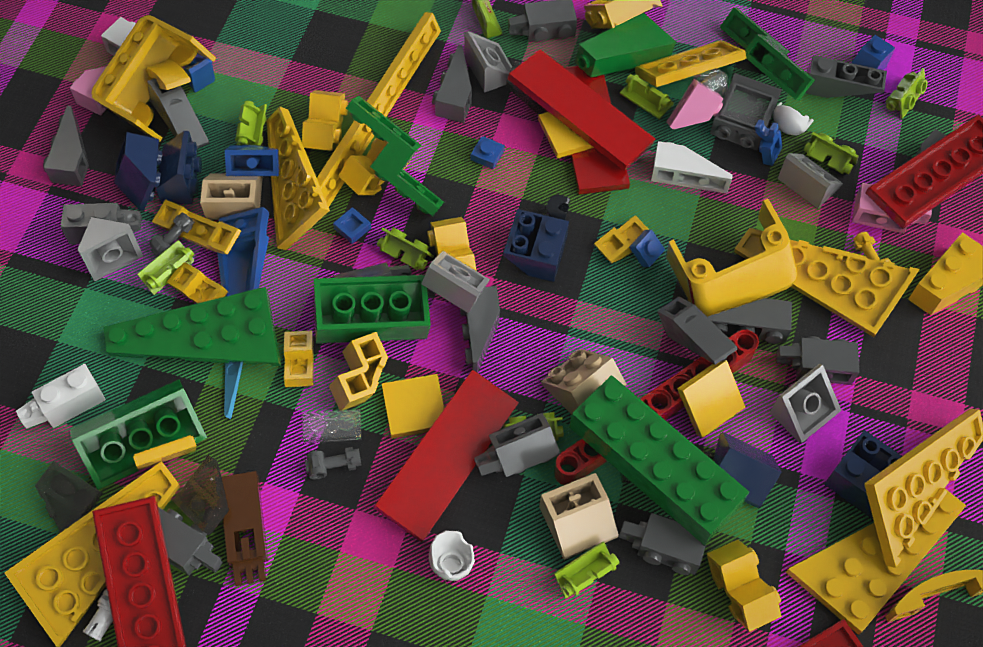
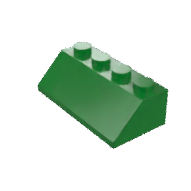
[314,275,431,344]
[70,380,207,490]

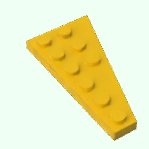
[266,107,330,250]
[734,228,920,337]
[864,409,983,568]
[5,461,180,647]
[786,490,967,635]

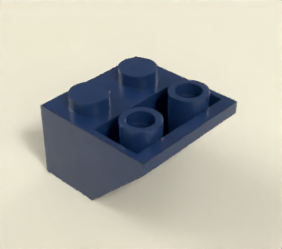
[156,131,202,204]
[114,132,162,211]
[503,209,569,282]
[824,430,902,519]

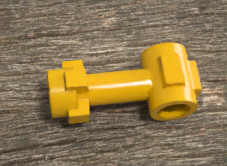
[853,232,891,262]

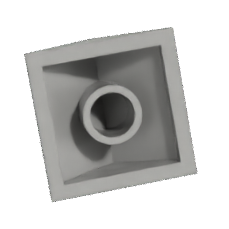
[464,31,514,92]
[778,153,843,209]
[77,217,144,281]
[421,251,490,313]
[770,364,842,443]

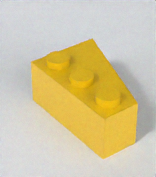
[908,232,983,315]

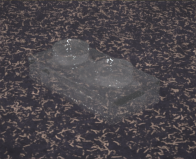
[303,409,362,444]

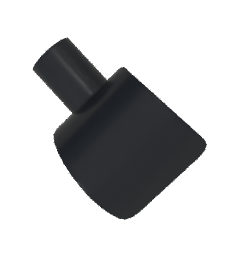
[542,195,570,220]

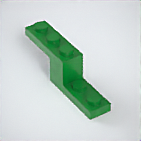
[720,7,815,100]
[346,96,444,216]

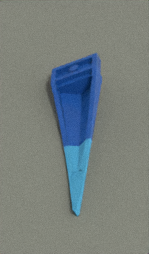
[217,207,269,419]

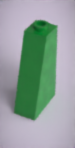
[575,12,676,77]

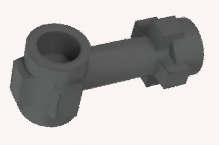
[150,212,195,257]
[305,447,362,479]

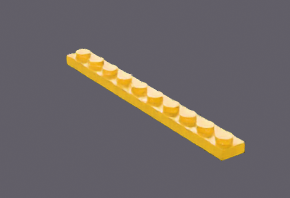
[317,12,441,207]

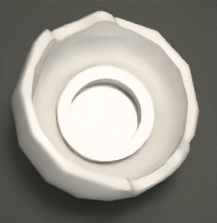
[773,102,814,136]
[428,531,475,581]

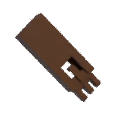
[219,471,268,586]

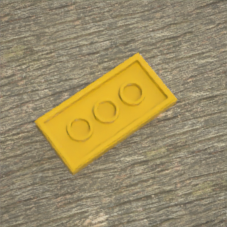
[635,40,746,87]

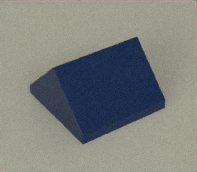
[713,432,782,508]

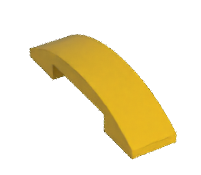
[152,199,241,255]
[885,570,983,622]

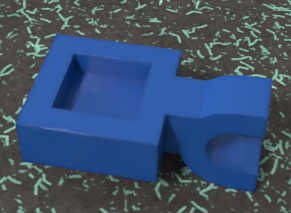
[755,120,782,166]

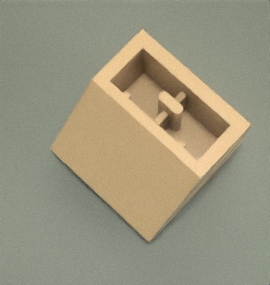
[200,173,263,220]
[541,349,627,414]
[539,473,619,560]

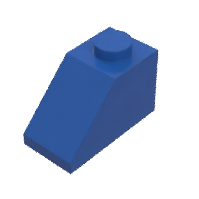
[852,35,895,70]
[225,145,279,176]

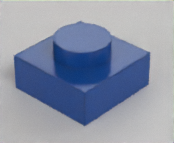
[471,136,505,169]
[333,207,371,244]
[629,229,665,267]

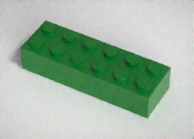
[569,375,749,546]

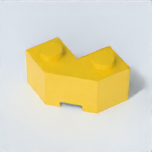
[302,90,348,151]
[338,138,410,195]
[427,217,477,271]
[329,332,388,412]
[707,540,782,632]

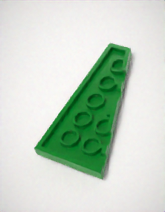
[103,287,281,366]

